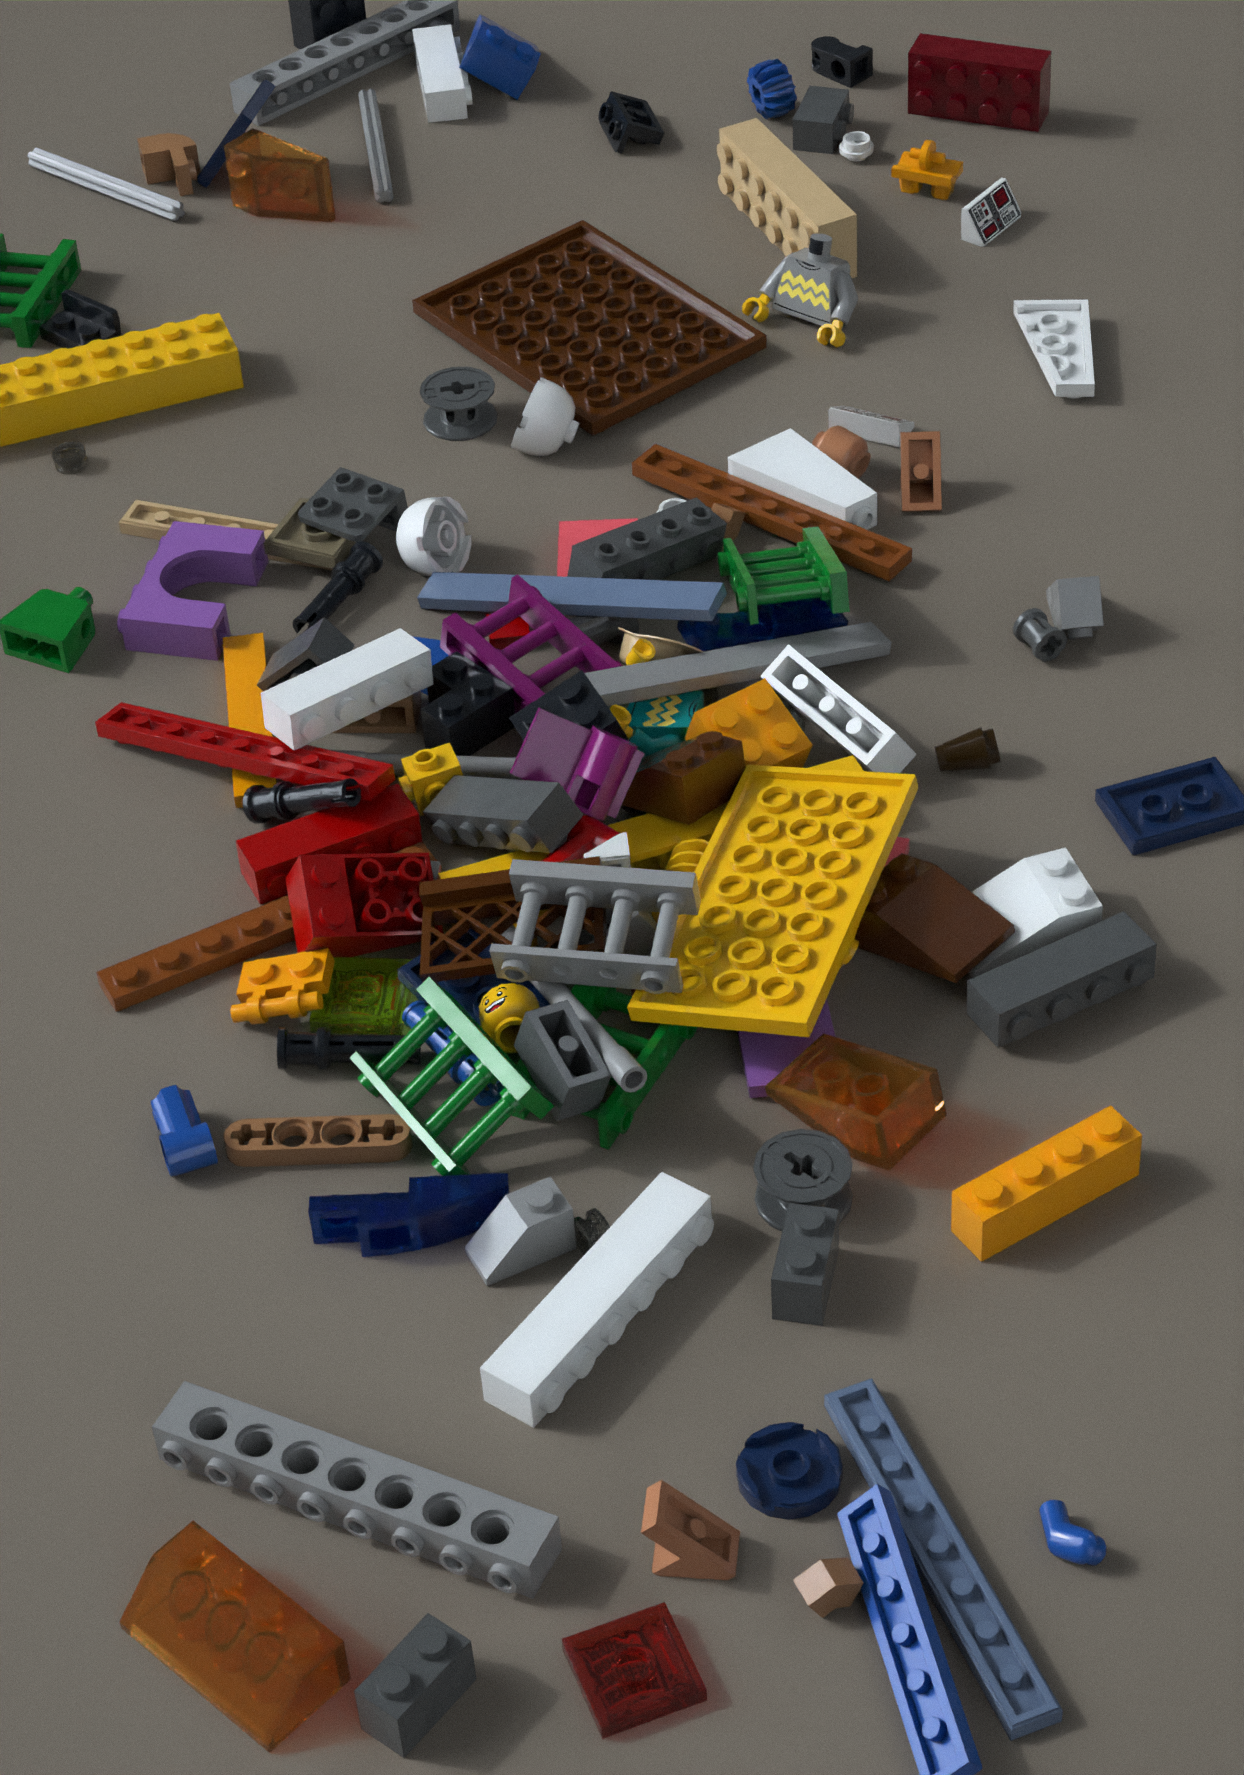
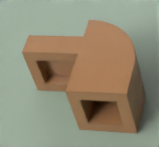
[137,133,200,196]

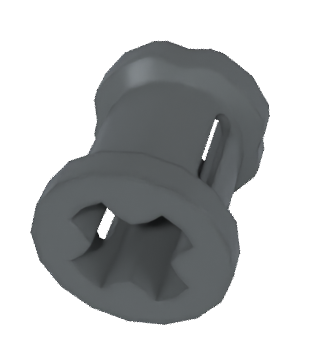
[1013,608,1067,662]

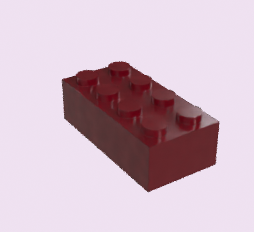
[908,33,1052,132]

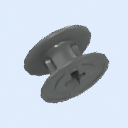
[420,367,498,441]
[753,1129,853,1231]

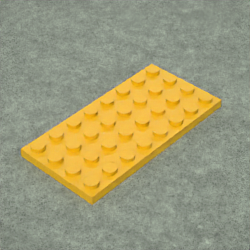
[627,764,918,1037]

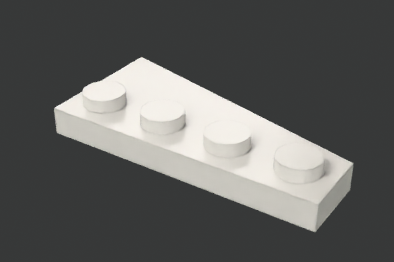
[1013,299,1095,399]

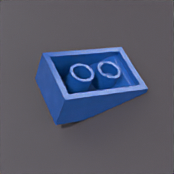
[459,14,541,100]

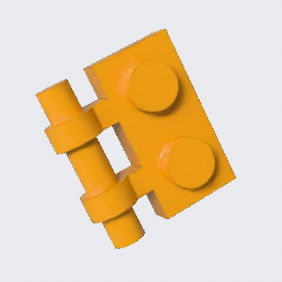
[230,948,335,1025]

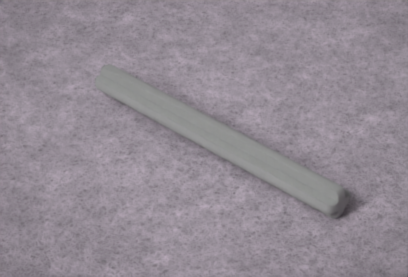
[358,88,394,203]
[27,147,185,222]

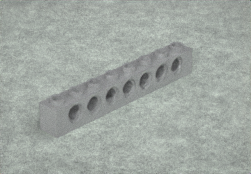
[230,0,460,126]
[152,1381,562,1599]

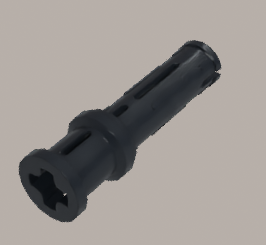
[292,541,383,633]
[243,778,361,824]
[277,1027,421,1070]

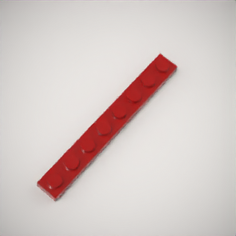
[95,702,396,801]

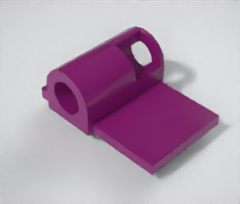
[510,708,645,821]

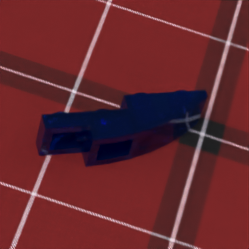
[676,597,848,651]
[308,1173,510,1257]

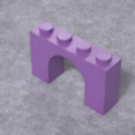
[117,521,269,661]

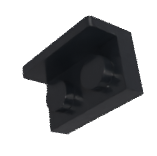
[598,91,665,154]
[39,289,122,349]

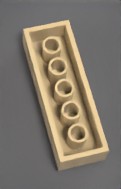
[717,118,857,278]

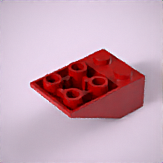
[285,852,444,960]

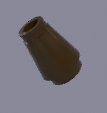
[934,727,1001,772]

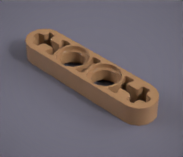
[223,1114,413,1167]

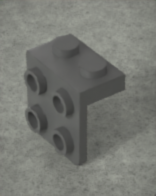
[298,467,408,542]

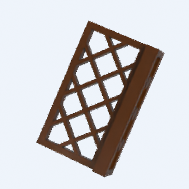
[419,856,606,982]

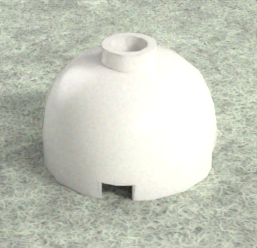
[511,377,580,456]
[396,497,472,576]

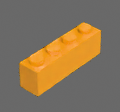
[951,1105,1142,1262]

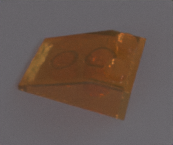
[224,128,336,222]
[765,1033,947,1171]

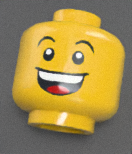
[479,983,540,1054]

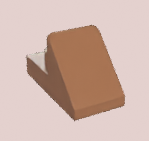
[900,431,942,512]
[641,1480,740,1580]

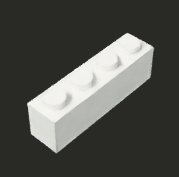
[412,24,473,123]
[261,628,433,751]
[760,644,917,773]

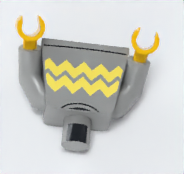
[742,234,858,348]

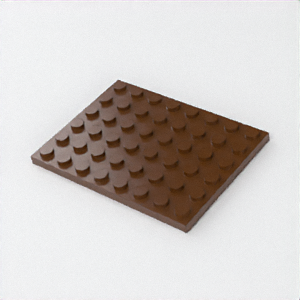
[412,220,767,436]

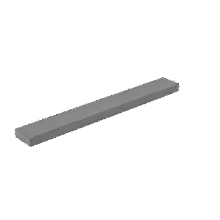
[585,622,891,707]

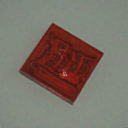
[561,1602,707,1739]

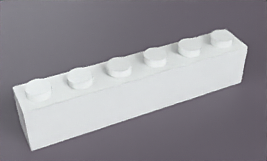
[480,1172,714,1428]

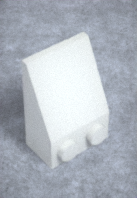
[968,847,1103,979]

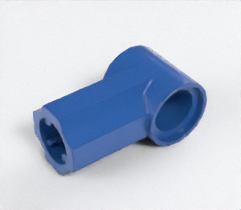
[150,1085,218,1177]

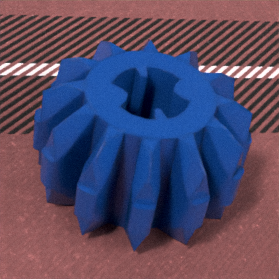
[747,58,797,119]

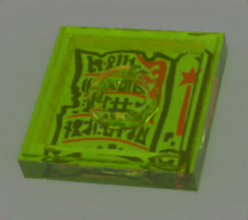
[309,957,413,1035]

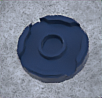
[736,1422,843,1520]

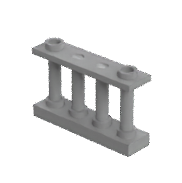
[489,859,701,994]

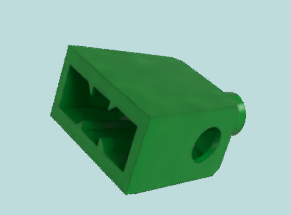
[0,587,96,673]

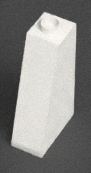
[728,428,877,530]

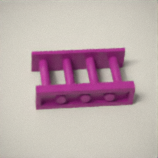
[440,574,623,713]

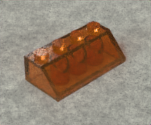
[119,1520,351,1753]

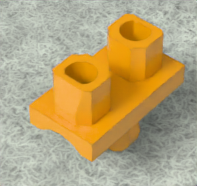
[891,140,963,200]

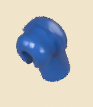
[1039,1500,1107,1565]

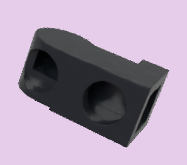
[811,36,873,88]

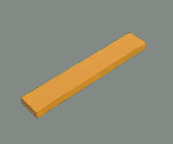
[222,633,277,808]

